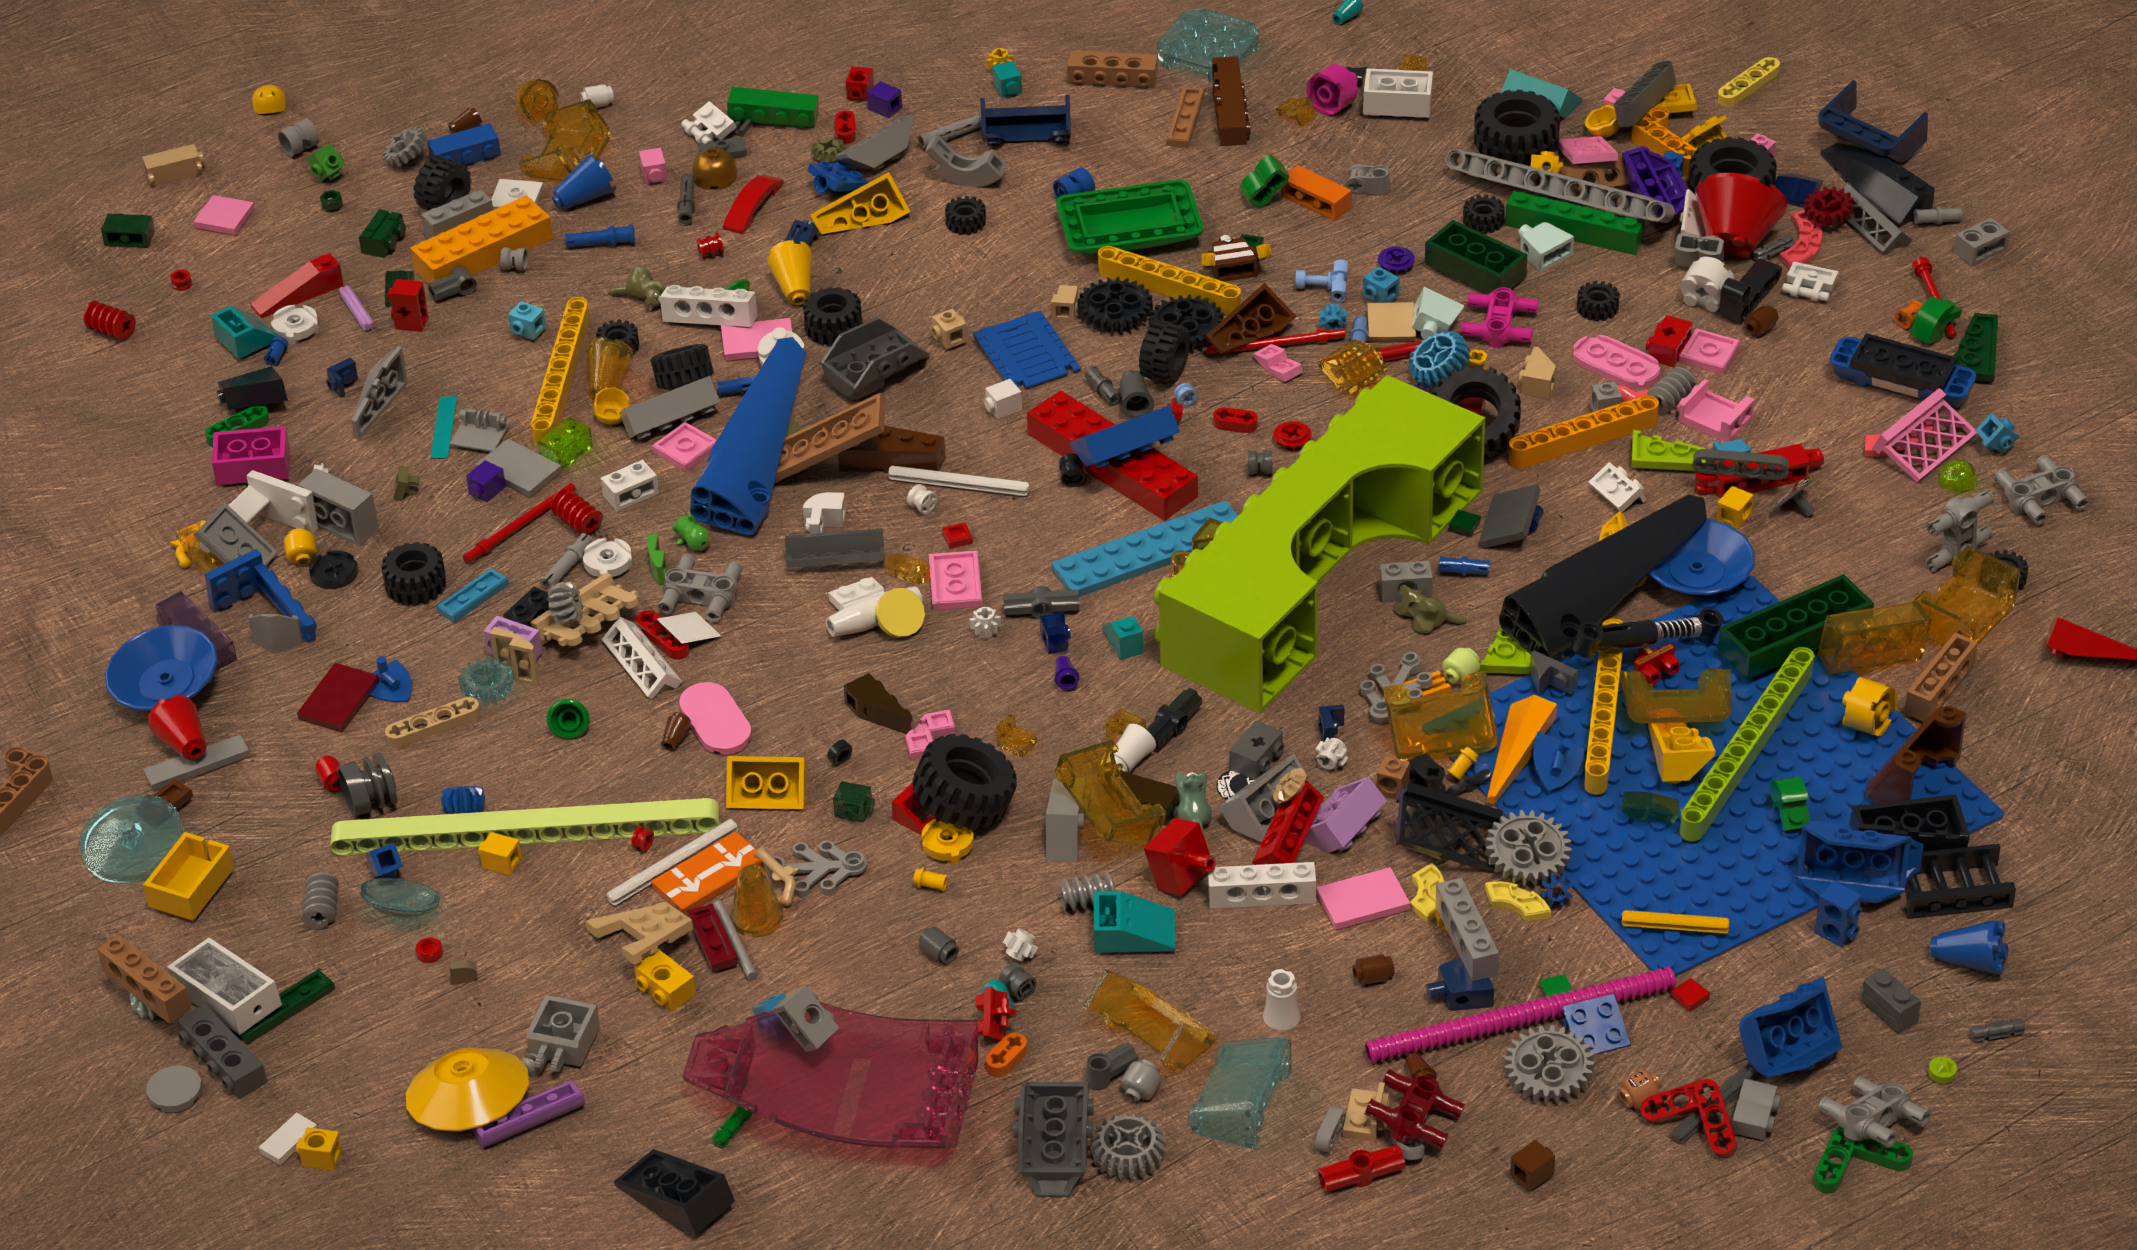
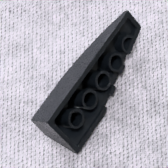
[1820,142,1935,228]

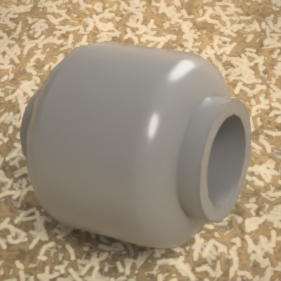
[1121,1059,1162,1102]

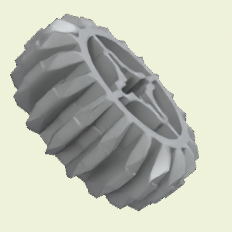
[1090,1112,1166,1181]

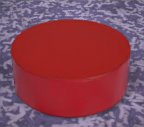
[415,937,443,963]

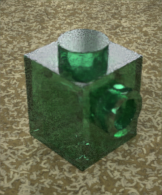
[833,781,875,823]

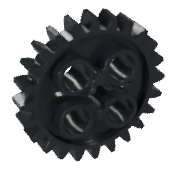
[1078,277,1153,333]
[1149,294,1224,350]

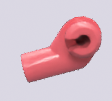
[1617,385,1648,403]

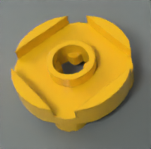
[922,819,974,864]

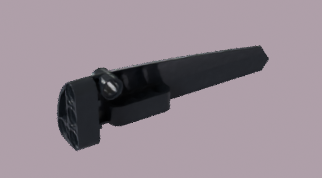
[1499,494,1707,660]

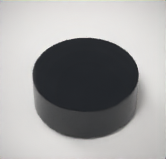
[827,739,852,766]

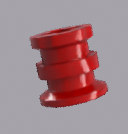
[696,232,724,259]

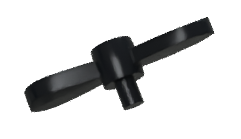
[1446,769,1491,796]

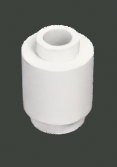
[580,84,614,109]

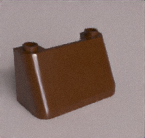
[1866,706,1966,803]

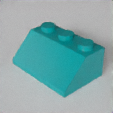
[1501,69,1582,119]

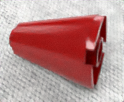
[148,695,206,760]

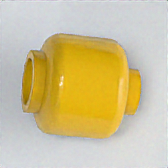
[284,528,318,566]

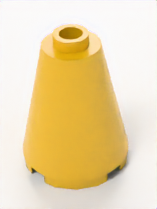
[766,240,812,305]

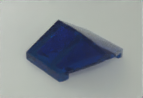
[1775,173,1823,208]

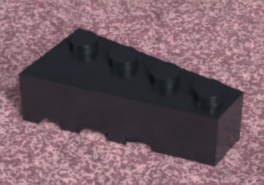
[1849,794,1970,852]

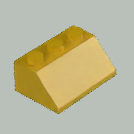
[726,756,808,809]

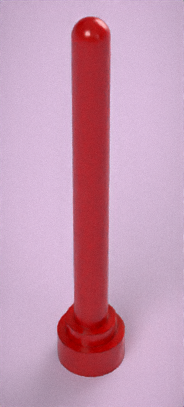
[1912,257,1957,338]

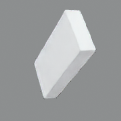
[258,1112,318,1165]

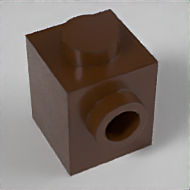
[1510,1140,1555,1191]

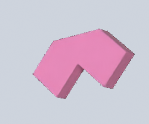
[905,710,956,760]

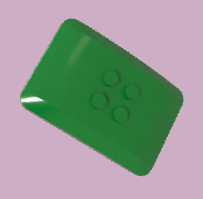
[1056,179,1203,254]

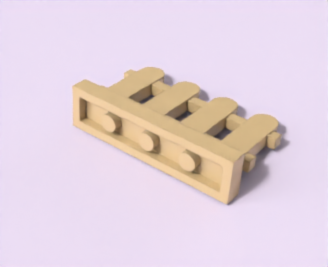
[530,573,639,646]

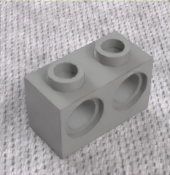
[1954,218,2010,266]

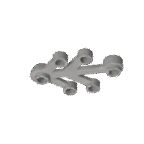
[1360,652,1433,724]
[764,840,867,898]

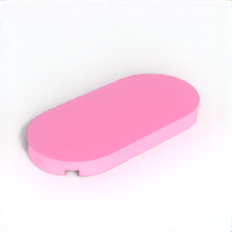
[1573,335,1660,389]
[679,682,752,755]

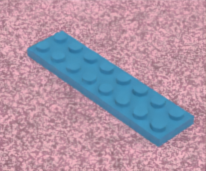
[1051,500,1238,597]

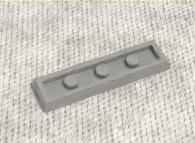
[143,735,250,791]

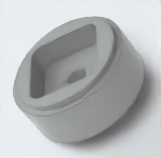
[1397,1140,1425,1160]

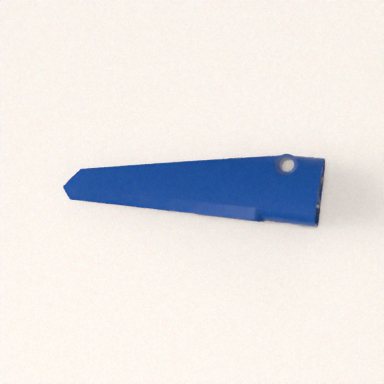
[690,337,806,535]

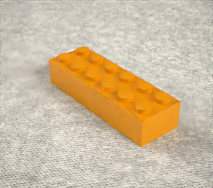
[410,195,553,284]

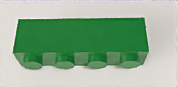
[727,87,819,129]

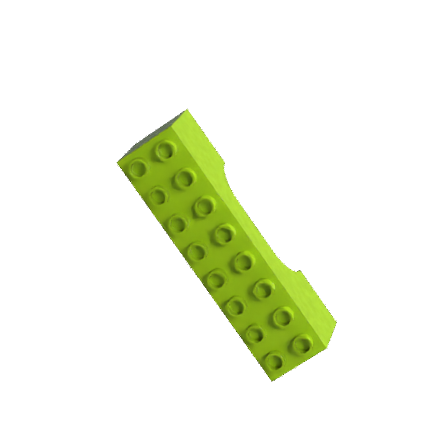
[1154,375,1485,713]

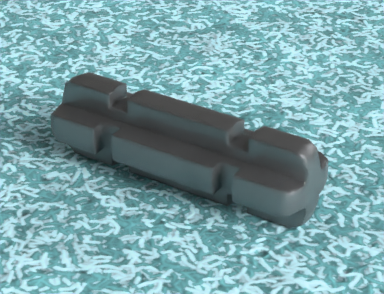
[1752,236,1794,261]
[1970,1018,2025,1042]

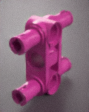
[1461,287,1539,348]

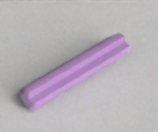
[339,285,375,331]

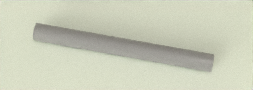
[713,900,757,980]

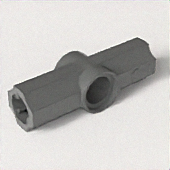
[1003,586,1079,619]

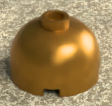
[692,148,737,190]

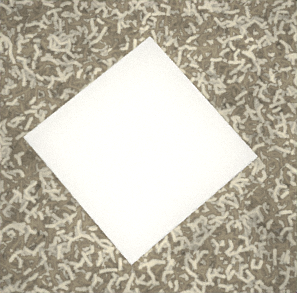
[657,612,721,644]

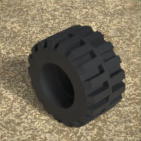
[413,156,472,211]
[803,287,863,345]
[1139,320,1190,384]
[650,344,714,389]
[381,542,446,605]

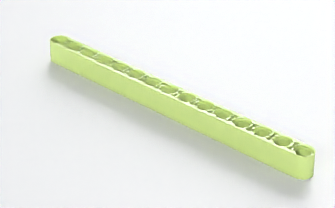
[330,798,719,856]

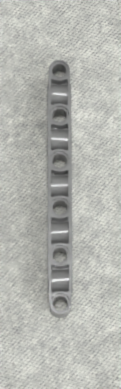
[1446,149,1675,223]

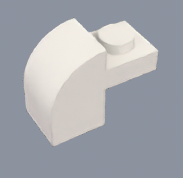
[803,492,846,534]

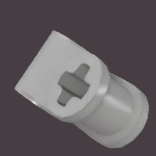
[1346,164,1390,195]

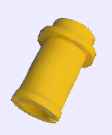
[1447,746,1479,781]
[913,867,948,892]

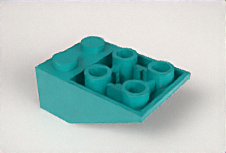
[1094,891,1175,953]

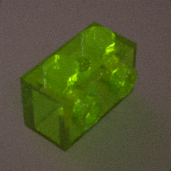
[537,417,593,470]

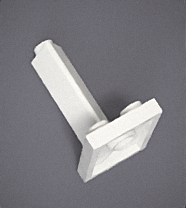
[199,470,318,553]

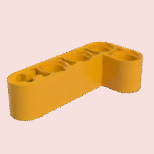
[1631,107,1697,177]

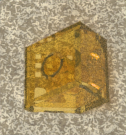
[1317,339,1388,394]

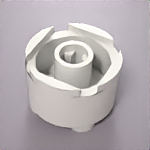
[1680,257,1734,312]

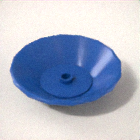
[1649,518,1755,595]
[105,625,218,711]

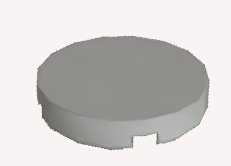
[146,1065,202,1113]

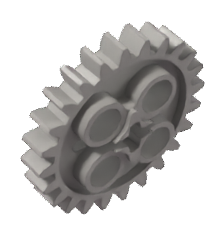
[1485,810,1572,886]
[1504,1025,1594,1104]

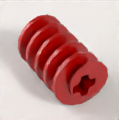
[83,300,136,340]
[550,489,603,535]

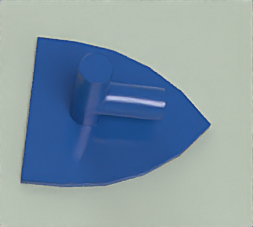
[369,656,412,703]
[1533,731,1585,792]

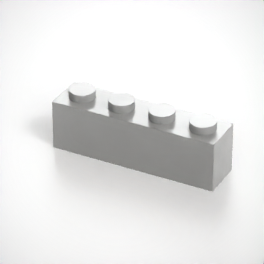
[619,376,720,440]

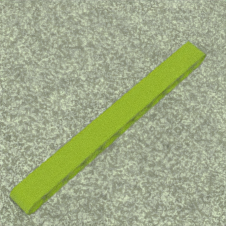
[1680,647,1814,841]

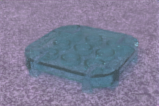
[1157,8,1259,82]

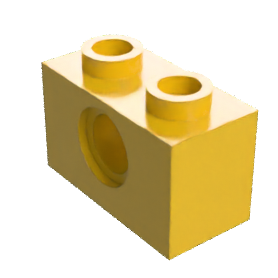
[634,949,697,1012]

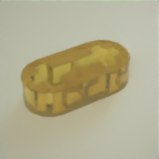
[885,553,930,584]

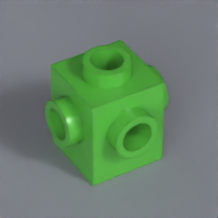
[306,143,345,182]

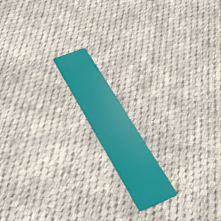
[430,396,457,458]

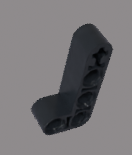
[1719,258,1782,323]

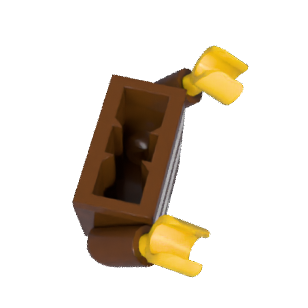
[1201,235,1272,282]

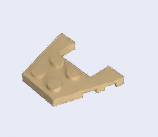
[585,903,693,965]

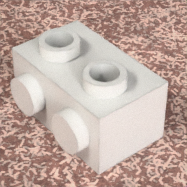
[601,460,659,511]

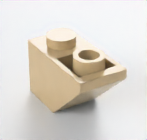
[1518,347,1556,399]

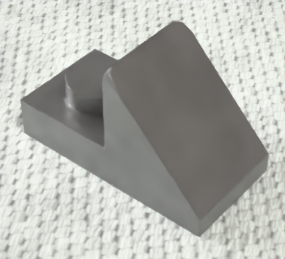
[1531,651,1578,695]

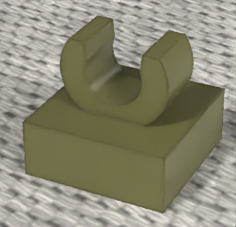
[393,465,420,501]

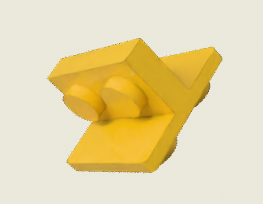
[1681,115,1727,149]

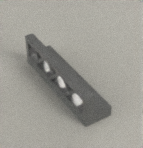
[1843,183,1912,254]
[785,528,885,568]

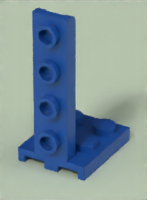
[205,548,317,643]

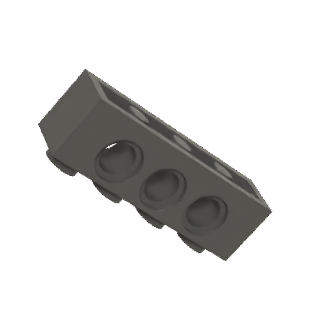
[177,1004,267,1099]

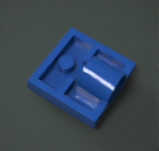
[807,161,869,193]

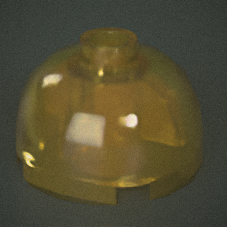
[514,78,559,123]

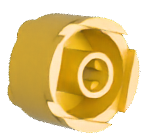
[1842,677,1897,736]

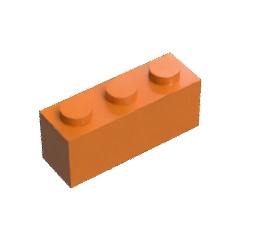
[1281,165,1352,221]

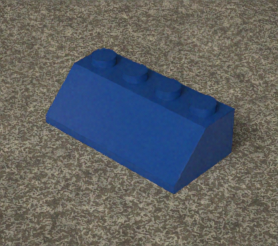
[1070,405,1180,469]

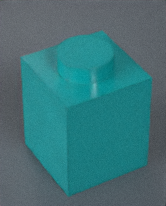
[992,61,1022,98]

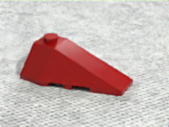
[250,253,344,319]
[2044,617,2137,660]

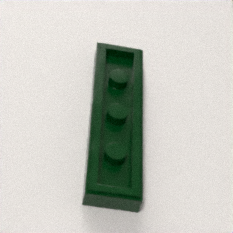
[231,969,335,1045]

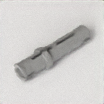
[918,115,981,148]
[540,533,594,591]

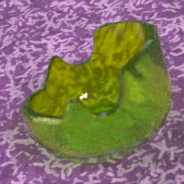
[1938,459,1978,494]

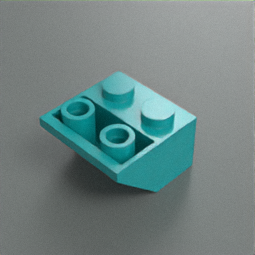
[211,306,277,359]

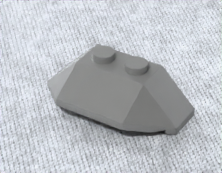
[835,114,914,171]

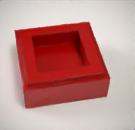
[942,522,973,549]
[1671,978,1710,1012]

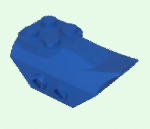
[1796,821,1923,904]
[1739,976,1843,1078]

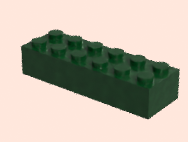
[1718,574,1874,680]

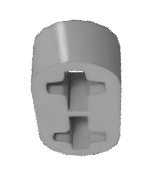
[1315,1105,1346,1153]

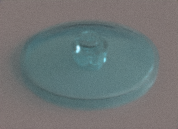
[79,794,184,883]

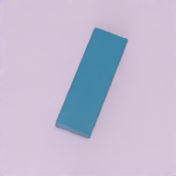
[437,568,509,623]

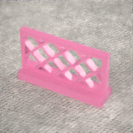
[1872,388,1977,483]

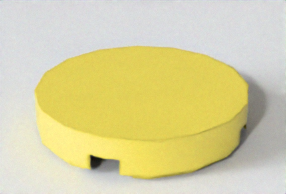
[875,588,925,638]

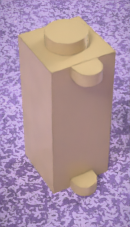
[142,144,205,187]

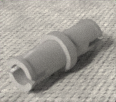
[1914,206,1962,225]

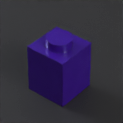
[867,81,902,118]
[466,460,506,502]

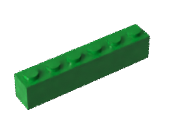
[1505,191,1644,255]

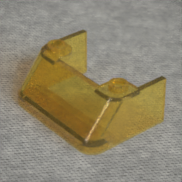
[1083,969,1218,1071]

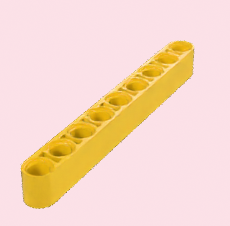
[531,297,590,448]
[1584,618,1623,795]

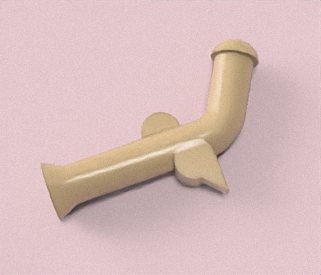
[753,846,800,906]

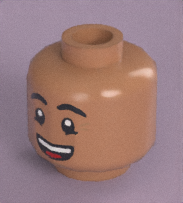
[1618,1069,1662,1111]

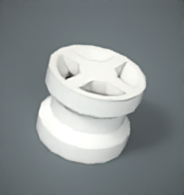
[907,484,938,514]

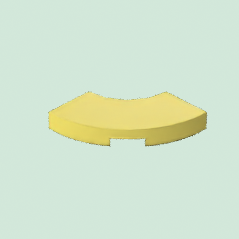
[1410,863,1444,923]
[1485,882,1551,922]

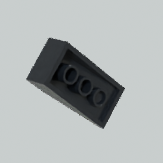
[614,1149,735,1235]

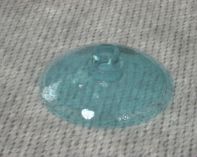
[360,878,440,920]

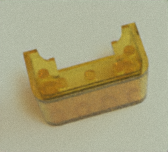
[1909,545,2020,646]

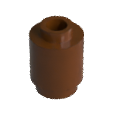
[1744,306,1779,337]
[1352,954,1395,985]

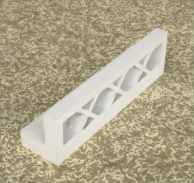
[602,617,682,699]

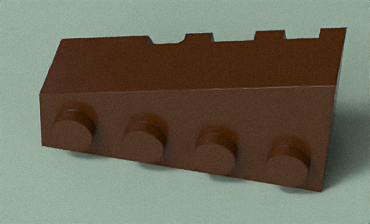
[1212,56,1251,146]
[838,425,946,473]

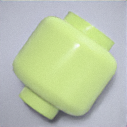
[1442,648,1480,685]

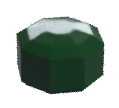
[320,190,343,211]

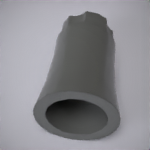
[1120,370,1154,419]

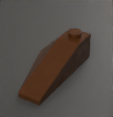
[1205,283,1297,354]

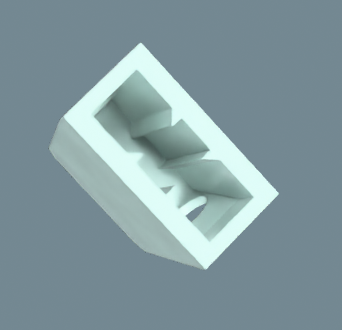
[1518,222,1574,272]
[1412,287,1464,339]

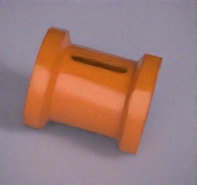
[1894,300,1923,329]

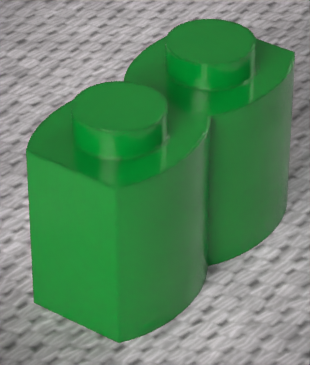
[1240,154,1289,208]

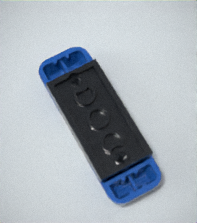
[1830,333,1976,408]

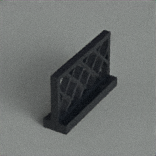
[1396,782,1503,873]

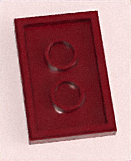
[297,663,380,732]

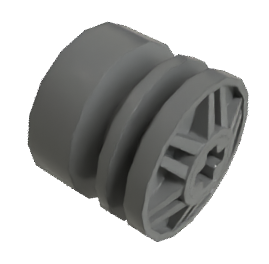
[337,753,397,817]

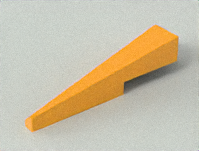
[1487,695,1557,805]

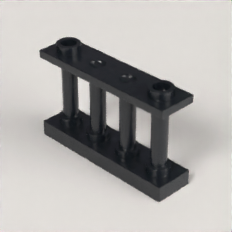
[1905,844,2016,919]

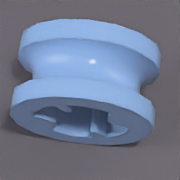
[1174,383,1198,407]

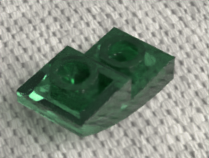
[1621,791,1679,823]

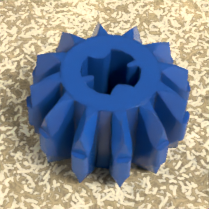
[441,786,486,814]

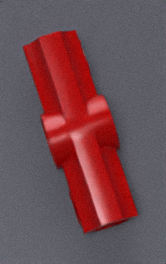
[1317,1145,1405,1192]

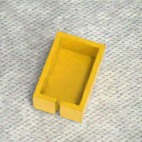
[143,832,235,921]

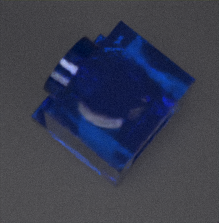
[1039,611,1071,654]

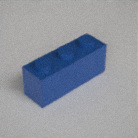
[427,123,501,166]

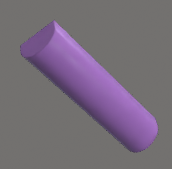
[473,1080,585,1148]

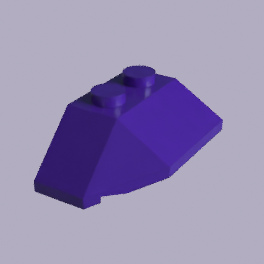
[1622,146,1687,217]

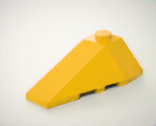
[1646,710,1715,784]

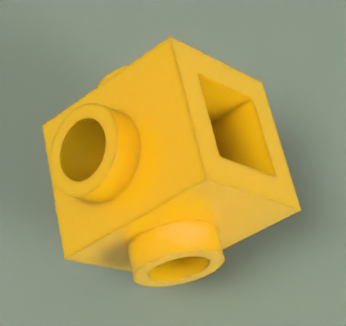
[1531,151,1563,184]

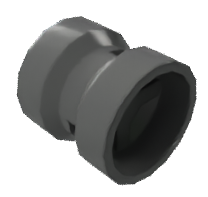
[1248,450,1273,475]
[999,963,1037,1000]

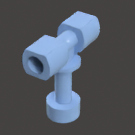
[1295,260,1348,303]

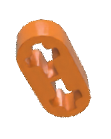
[986,1033,1027,1077]

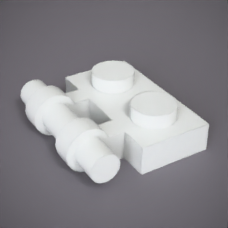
[681,101,737,145]
[1782,261,1839,302]

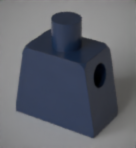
[1426,957,1494,1011]

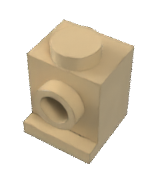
[1051,285,1078,322]

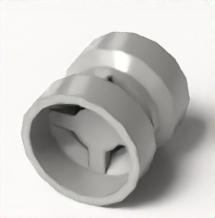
[500,247,528,271]

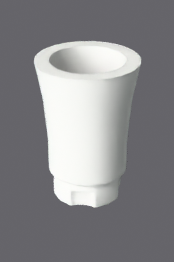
[1102,724,1156,775]
[1263,969,1301,1030]

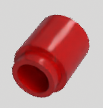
[315,755,341,792]

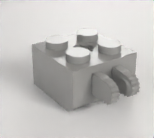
[527,995,600,1073]

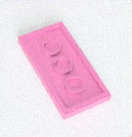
[1558,136,1618,164]

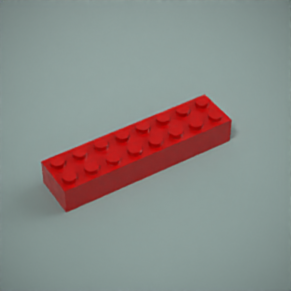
[1027,390,1198,521]

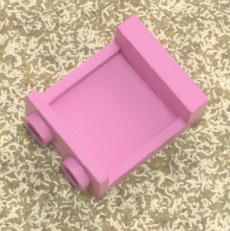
[1678,379,1755,442]

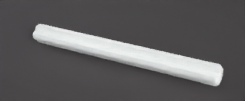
[888,466,1030,496]
[606,819,738,906]

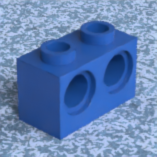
[1815,881,1862,947]

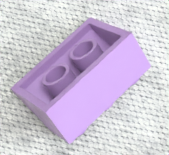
[1304,776,1387,853]

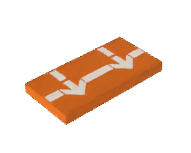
[651,831,764,915]

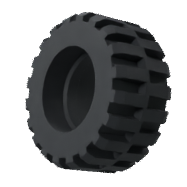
[1474,90,1560,167]
[1688,137,1777,194]
[1431,365,1521,459]
[912,734,1017,830]

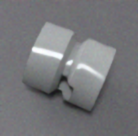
[277,118,319,157]

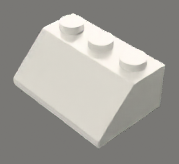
[1363,69,1433,118]

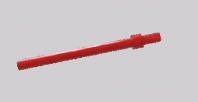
[1206,329,1346,356]
[462,483,576,564]

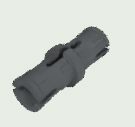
[1085,366,1122,406]

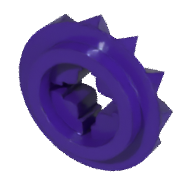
[1378,247,1415,274]

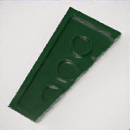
[1954,313,1998,382]

